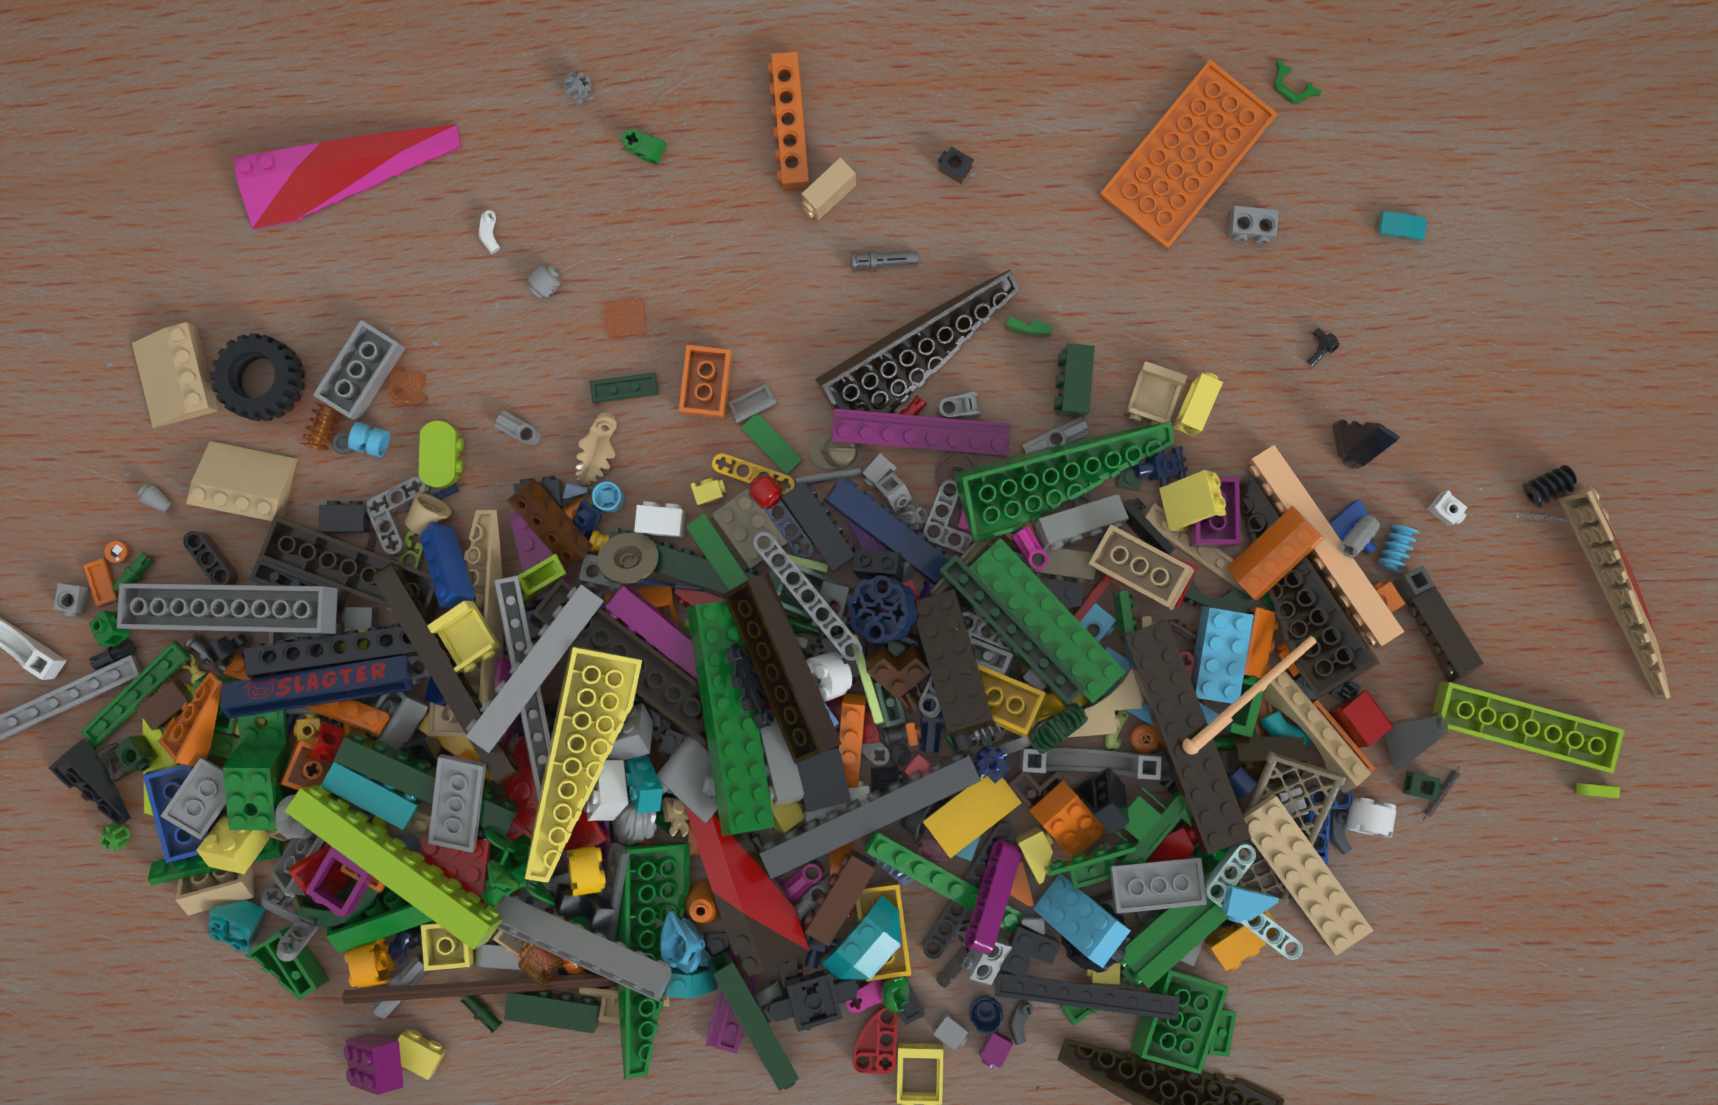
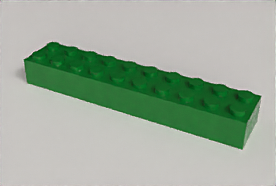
[687,601,775,836]
[326,834,555,953]

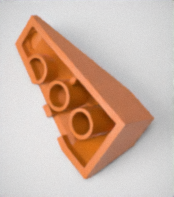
[159,672,223,767]

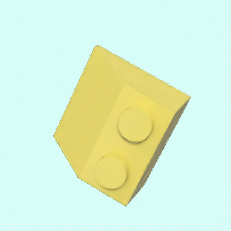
[1014,825,1054,884]

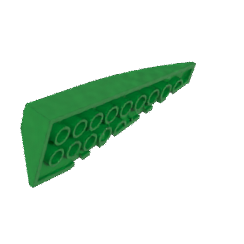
[954,421,1175,542]

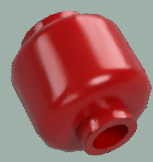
[749,475,782,509]

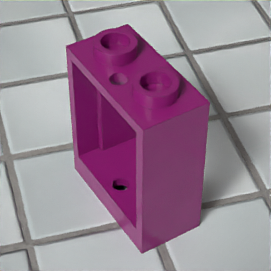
[305,846,373,918]

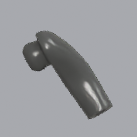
[1329,810,1352,855]
[1009,1001,1033,1045]

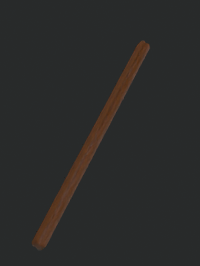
[342,973,616,1004]

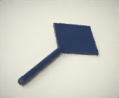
[640,579,704,591]

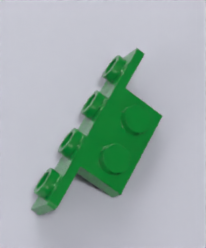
[1045,841,1137,889]

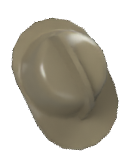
[809,434,862,469]

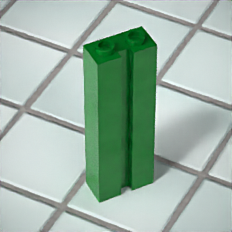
[1120,860,1243,988]

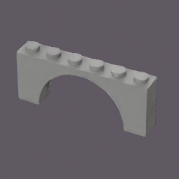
[1017,745,1162,780]

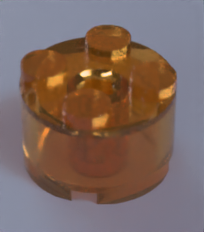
[518,944,562,986]

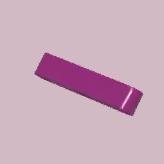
[965,839,1022,955]

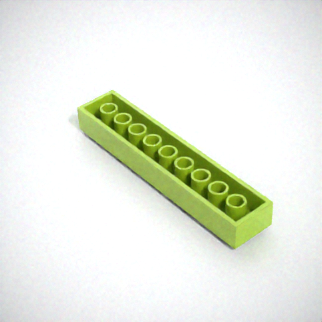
[284,784,503,950]

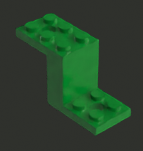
[223,710,290,830]

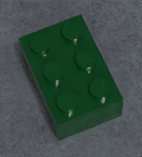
[1054,343,1095,418]

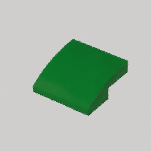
[1208,1008,1237,1057]

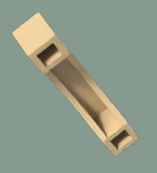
[1263,671,1371,793]

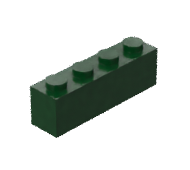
[504,990,601,1033]

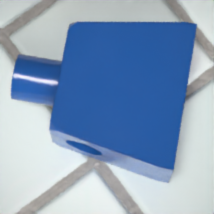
[1328,499,1377,555]

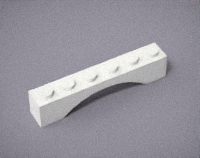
[0,617,67,680]

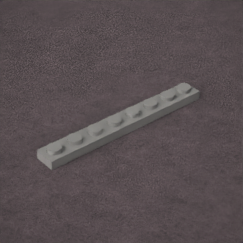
[0,655,142,741]

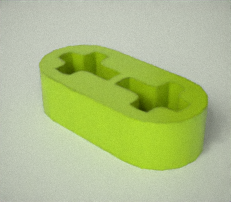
[1575,782,1620,798]

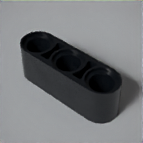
[183,531,238,585]

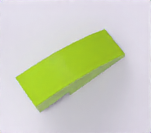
[518,554,567,604]

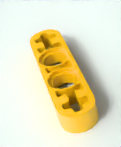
[712,453,795,495]

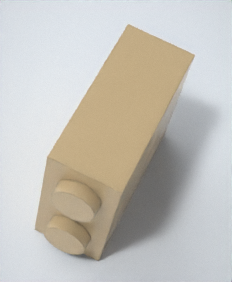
[801,157,856,221]

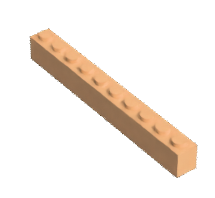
[1248,445,1404,649]

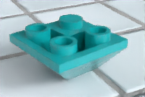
[208,900,266,953]

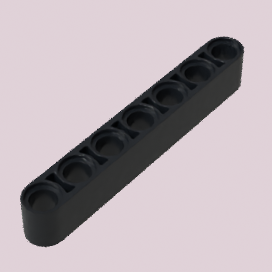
[923,820,1015,959]

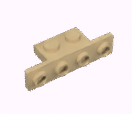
[579,987,670,1024]

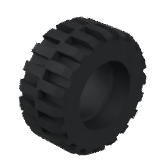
[210,333,305,421]

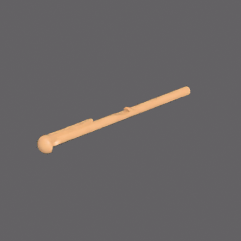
[1182,636,1316,755]

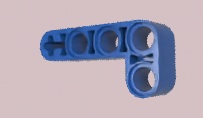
[1303,785,1353,867]

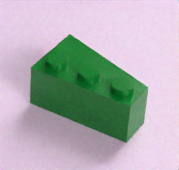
[245,924,329,1000]

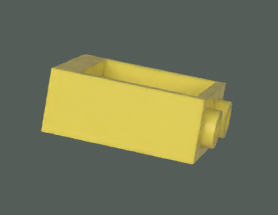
[1173,372,1223,437]
[896,1043,943,1105]

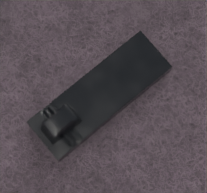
[1123,498,1175,554]

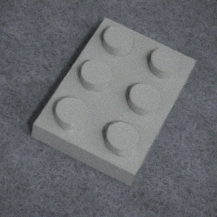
[161,757,226,840]

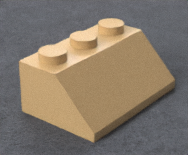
[175,864,255,915]

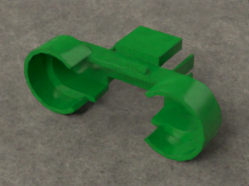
[1110,785,1192,888]

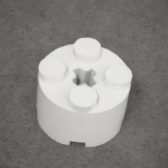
[806,651,852,702]
[1346,798,1396,838]

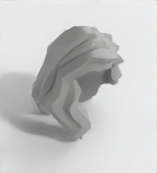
[611,797,657,845]

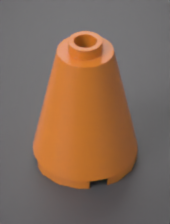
[684,879,721,925]

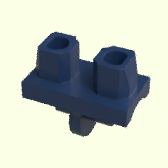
[573,499,602,541]

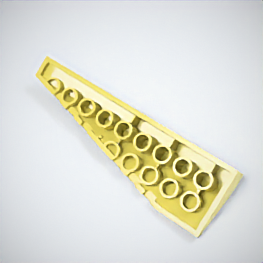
[525,645,642,882]

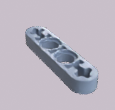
[763,499,814,559]

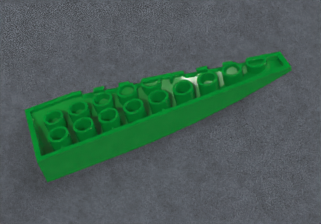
[616,843,690,1079]

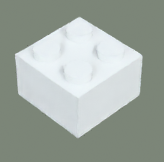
[634,501,687,538]
[583,760,628,821]

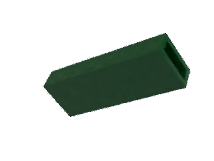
[707,951,799,1091]

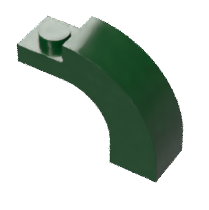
[292,877,378,927]

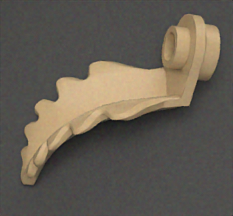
[575,413,617,486]

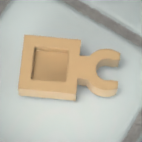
[662,797,689,837]

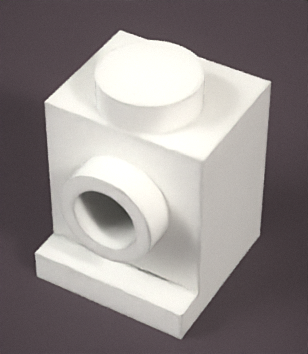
[1427,491,1468,526]

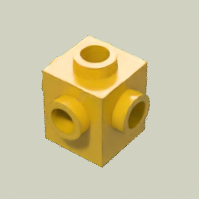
[294,714,329,744]

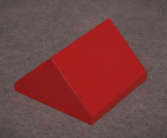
[1329,690,1393,748]

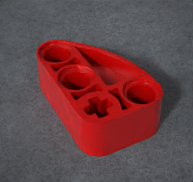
[853,1004,898,1074]

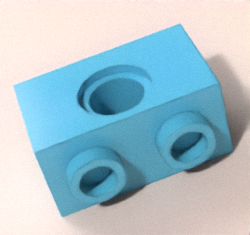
[1080,603,1116,645]

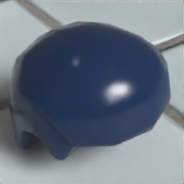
[969,995,1004,1034]

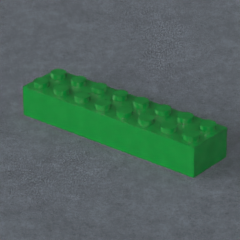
[969,538,1126,704]

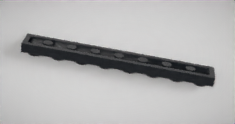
[995,972,1180,1020]

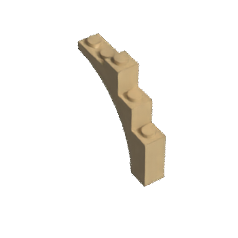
[1069,616,1156,737]

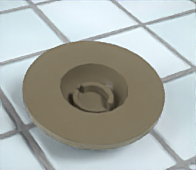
[597,533,659,584]

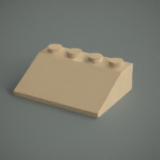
[132,322,218,428]
[186,441,297,521]

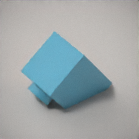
[1222,884,1279,923]

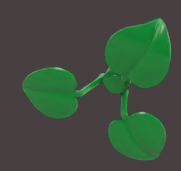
[481,827,555,907]

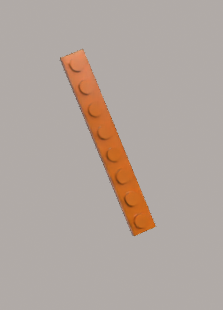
[223,655,390,736]

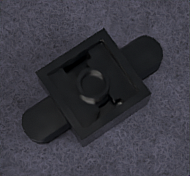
[768,968,858,1032]

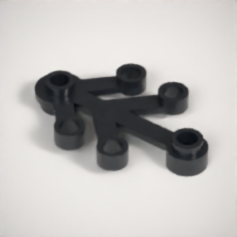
[726,643,774,729]

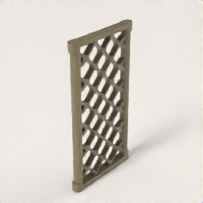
[1226,751,1347,905]

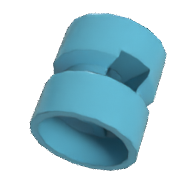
[348,422,390,458]
[592,482,625,513]

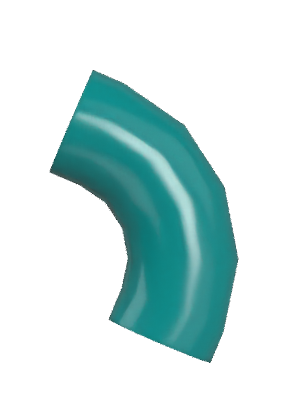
[1259,710,1313,745]

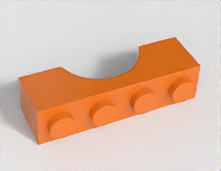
[839,693,866,788]

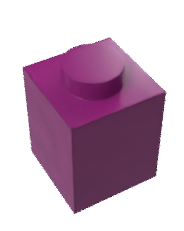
[979,1031,1013,1069]

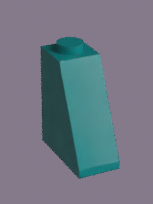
[666,965,717,999]

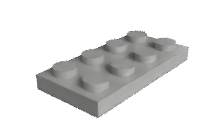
[428,754,486,853]
[1109,858,1207,914]

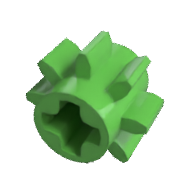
[99,822,130,852]

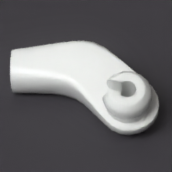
[478,210,500,254]

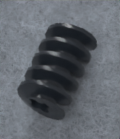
[1523,465,1577,508]

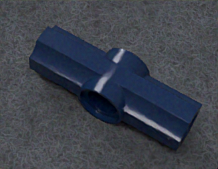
[919,684,944,753]

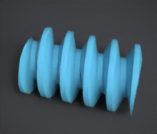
[1377,525,1420,574]

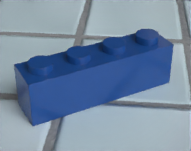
[419,523,475,609]

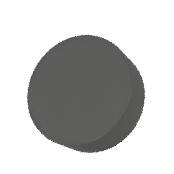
[332,432,354,455]

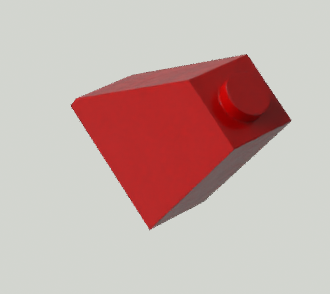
[1146,822,1198,863]

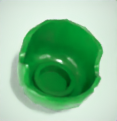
[881,977,909,1012]

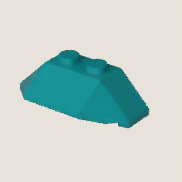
[822,895,901,979]

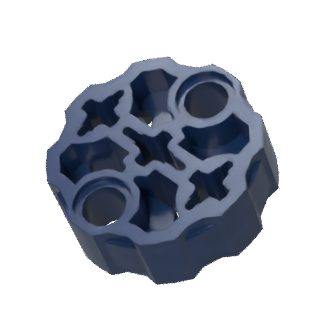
[847,576,918,643]

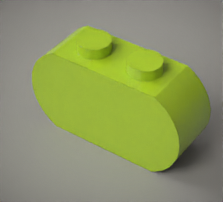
[419,421,464,489]

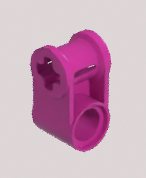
[846,979,884,1013]

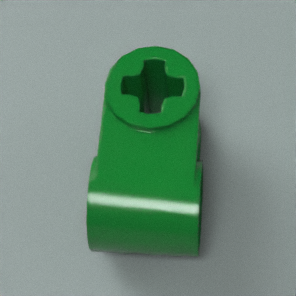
[622,129,666,165]

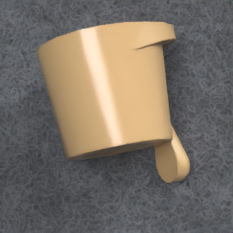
[405,493,451,535]

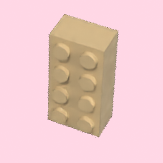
[1089,525,1195,610]

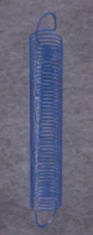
[404,484,463,513]

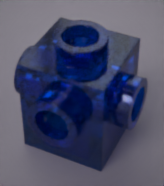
[974,745,1012,784]

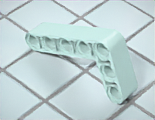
[1204,842,1303,960]

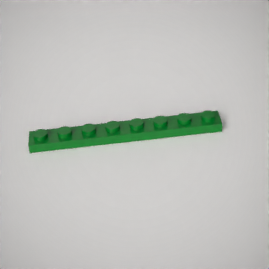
[864,831,1023,933]

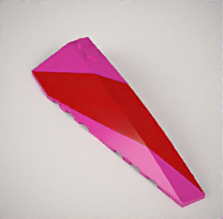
[233,125,461,229]

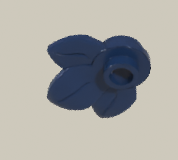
[388,930,411,965]

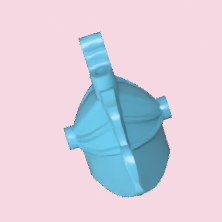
[660,911,711,974]

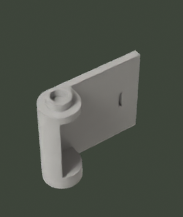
[657,737,718,823]

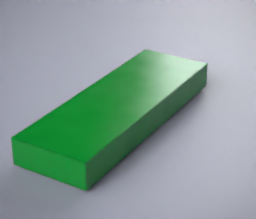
[741,413,803,475]

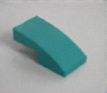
[1378,211,1427,241]

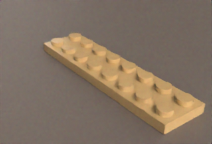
[1242,793,1373,956]

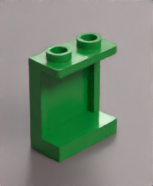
[1223,675,1264,737]

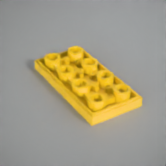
[922,766,1022,858]

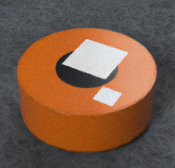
[104,541,130,563]

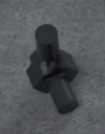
[1307,328,1340,367]

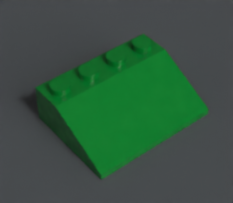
[1130,967,1229,1074]

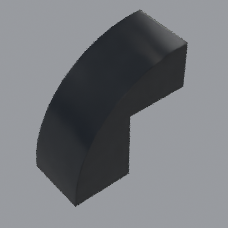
[553,883,614,930]

